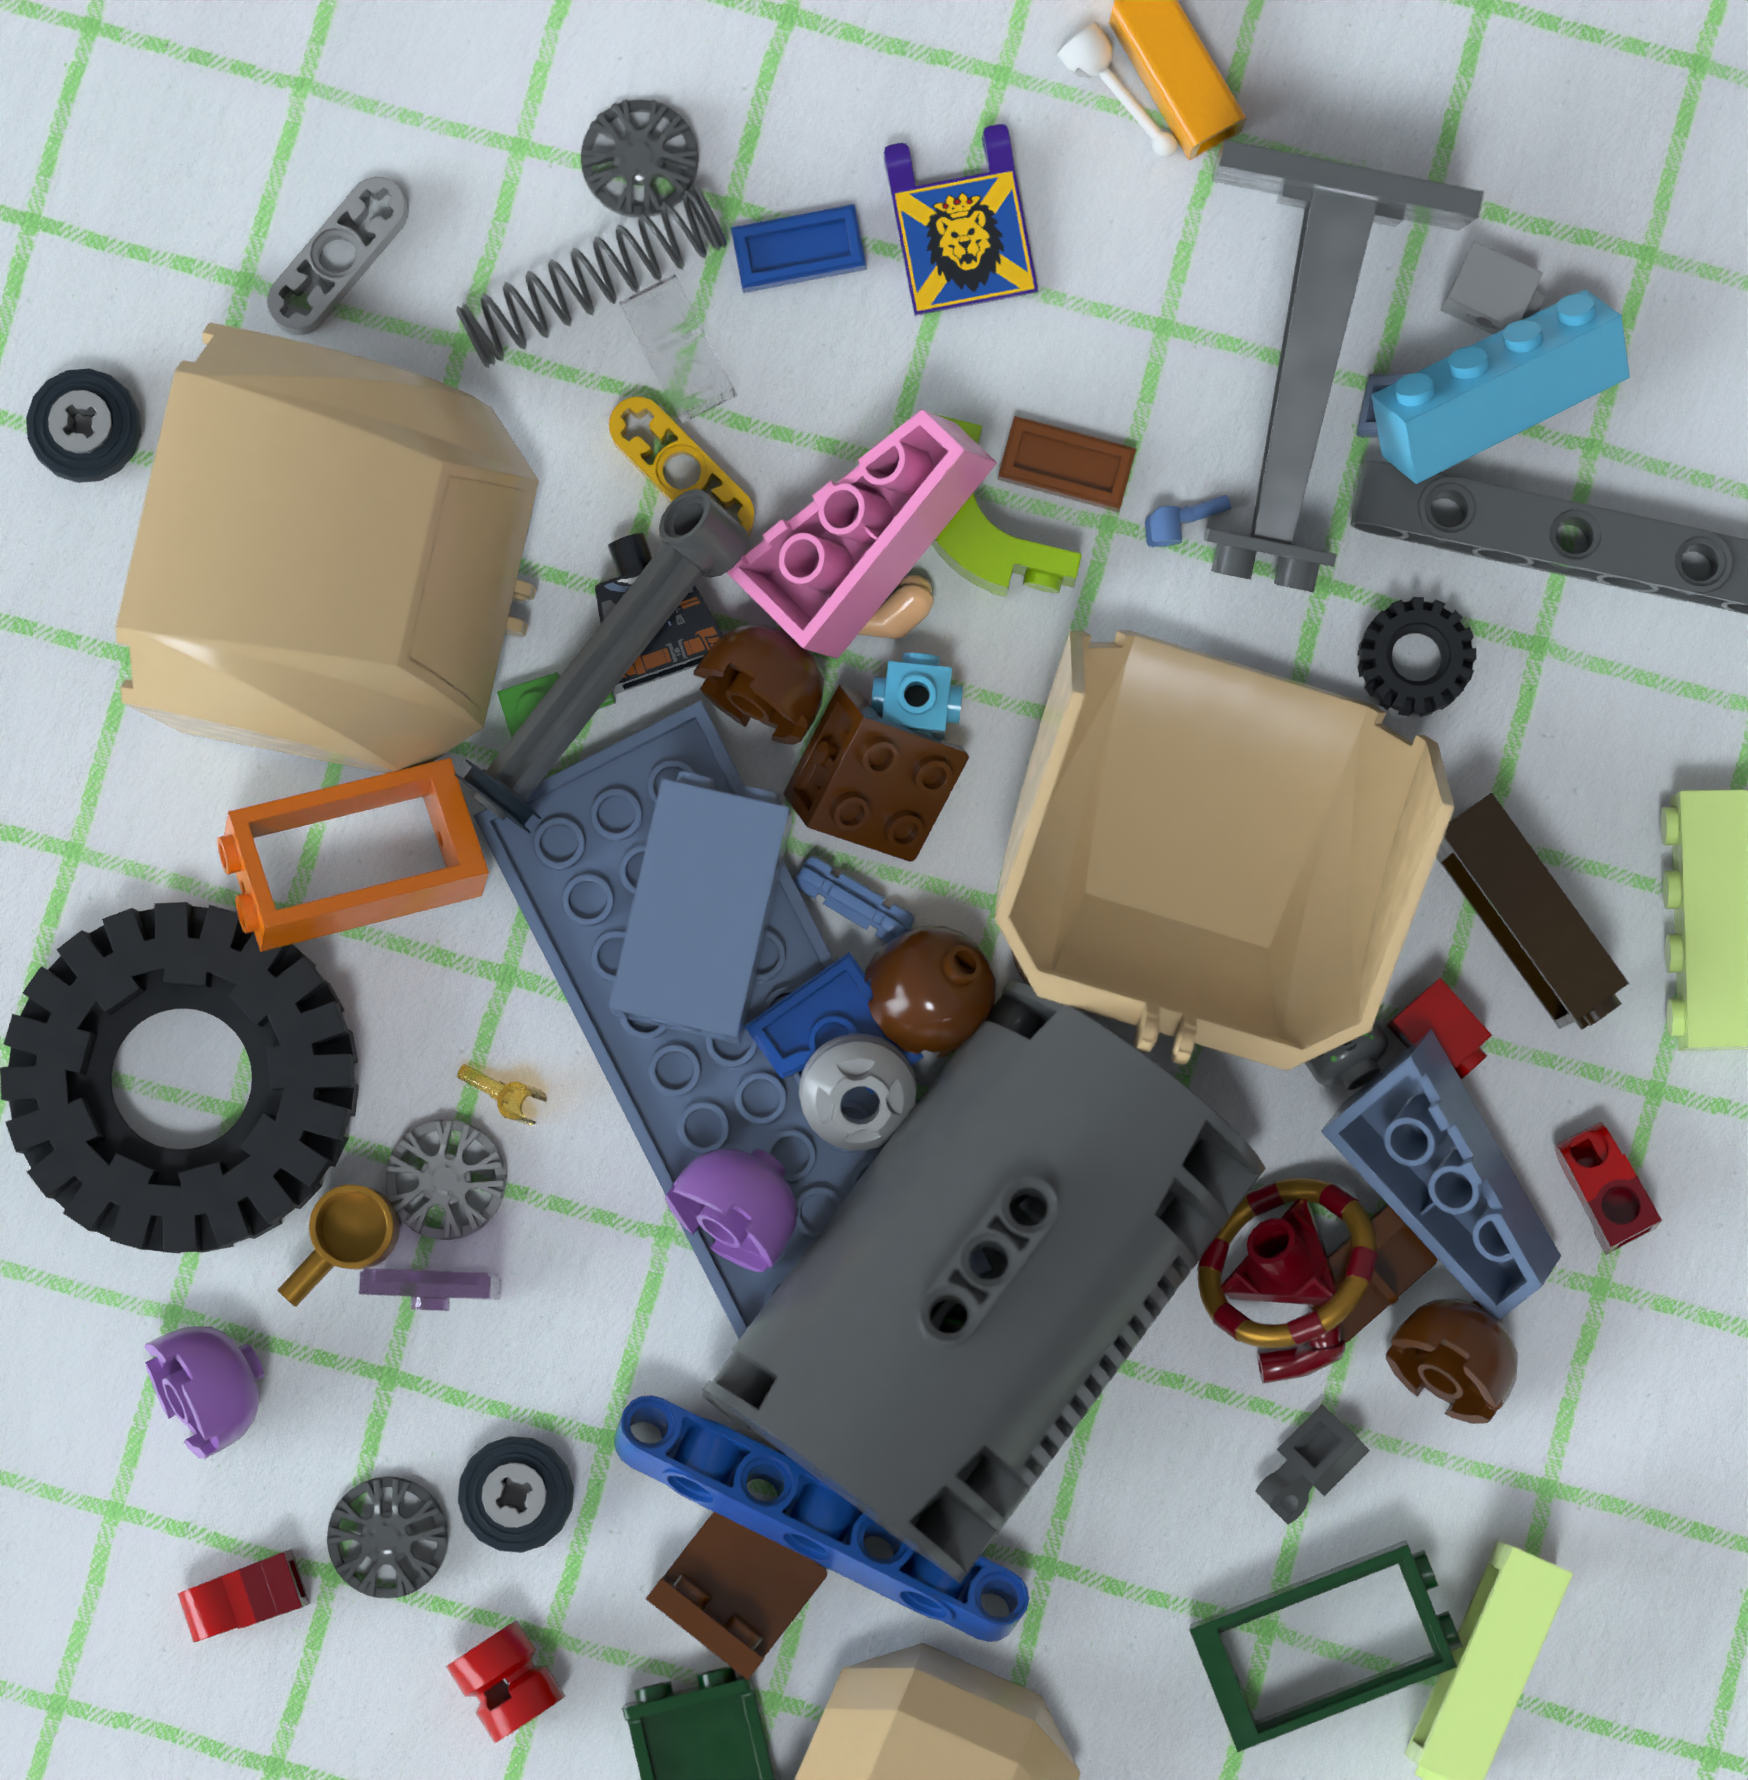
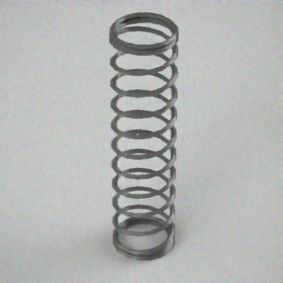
[456,186,727,368]

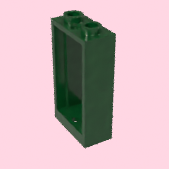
[1189,1540,1463,1752]

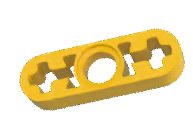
[609,397,755,537]

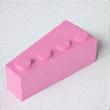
[726,409,997,659]

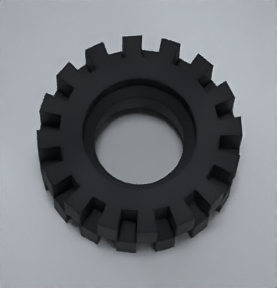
[1357,597,1477,717]

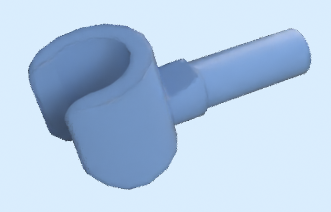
[1145,495,1231,547]

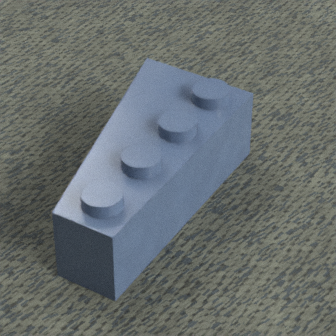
[1321,1029,1561,1321]

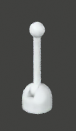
[1057,22,1177,157]

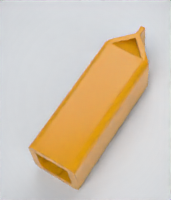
[1109,0,1247,160]

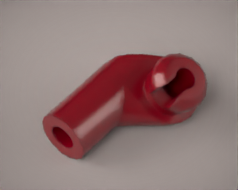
[1257,1324,1346,1384]

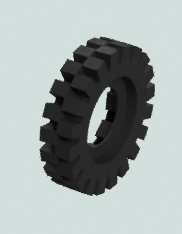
[0,902,359,1254]

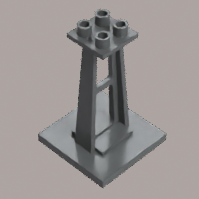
[1204,140,1484,592]

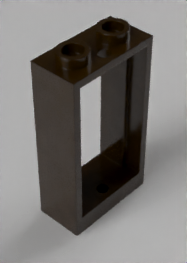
[1436,793,1629,1030]

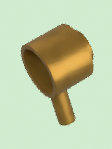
[277,1185,400,1307]

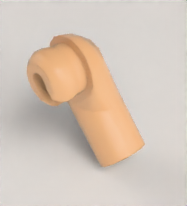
[858,575,934,639]

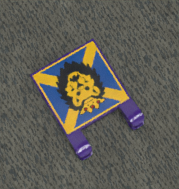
[883,124,1038,316]

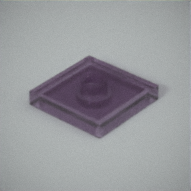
[359,1268,501,1311]

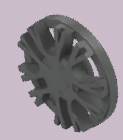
[581,99,699,218]
[327,1477,449,1599]

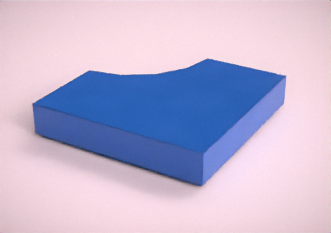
[744,952,924,1095]

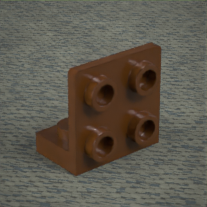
[783,685,969,862]
[645,1512,827,1680]

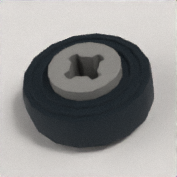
[26,368,141,483]
[458,1436,574,1553]

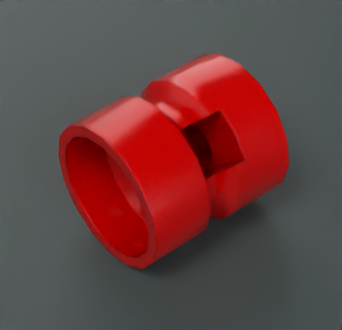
[446,1620,566,1743]

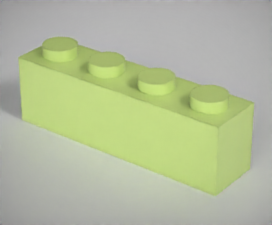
[1661,790,1748,1051]

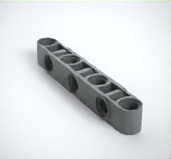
[1350,461,1748,615]

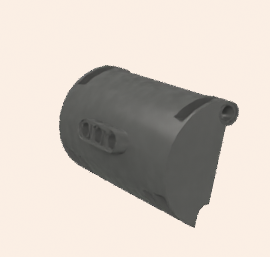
[701,980,1266,1583]

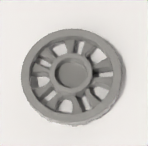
[386,1120,506,1240]

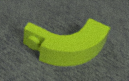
[931,414,1082,597]

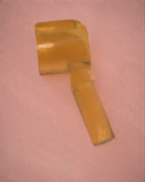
[457,1064,547,1125]

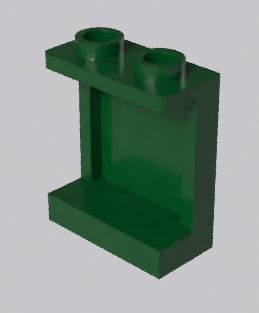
[622,1666,775,1780]

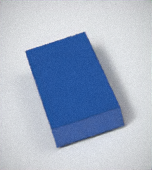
[731,204,866,293]

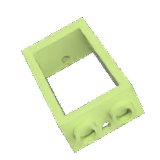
[1405,1541,1573,1780]

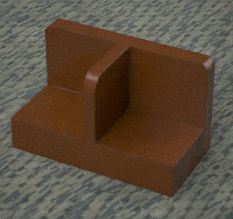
[1308,1204,1437,1343]

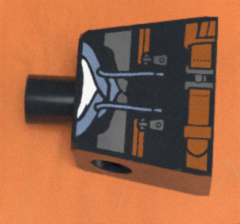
[595,533,723,694]

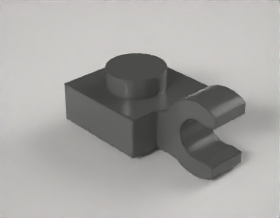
[1255,1404,1370,1524]

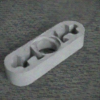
[267,177,408,335]

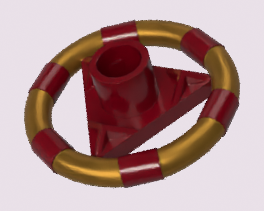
[1197,1178,1378,1348]

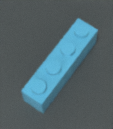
[1371,289,1630,484]

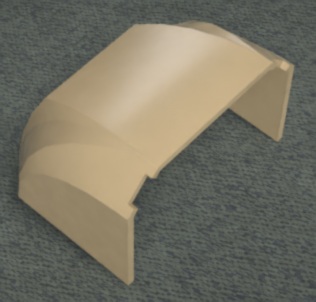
[116,322,539,773]
[995,630,1454,1071]

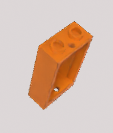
[217,758,489,952]

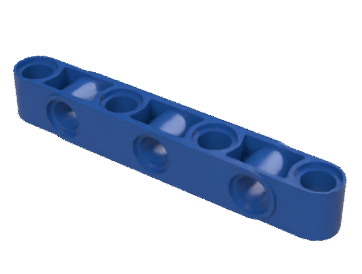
[614,1395,1029,1642]

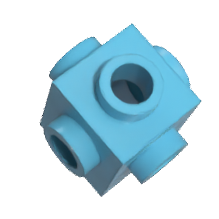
[871,653,963,740]

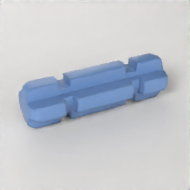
[795,856,914,943]

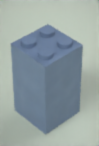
[608,772,792,1045]

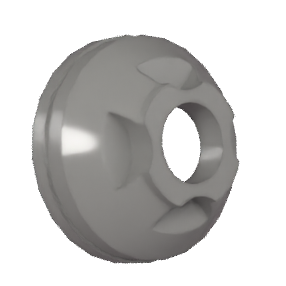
[799,1033,917,1150]

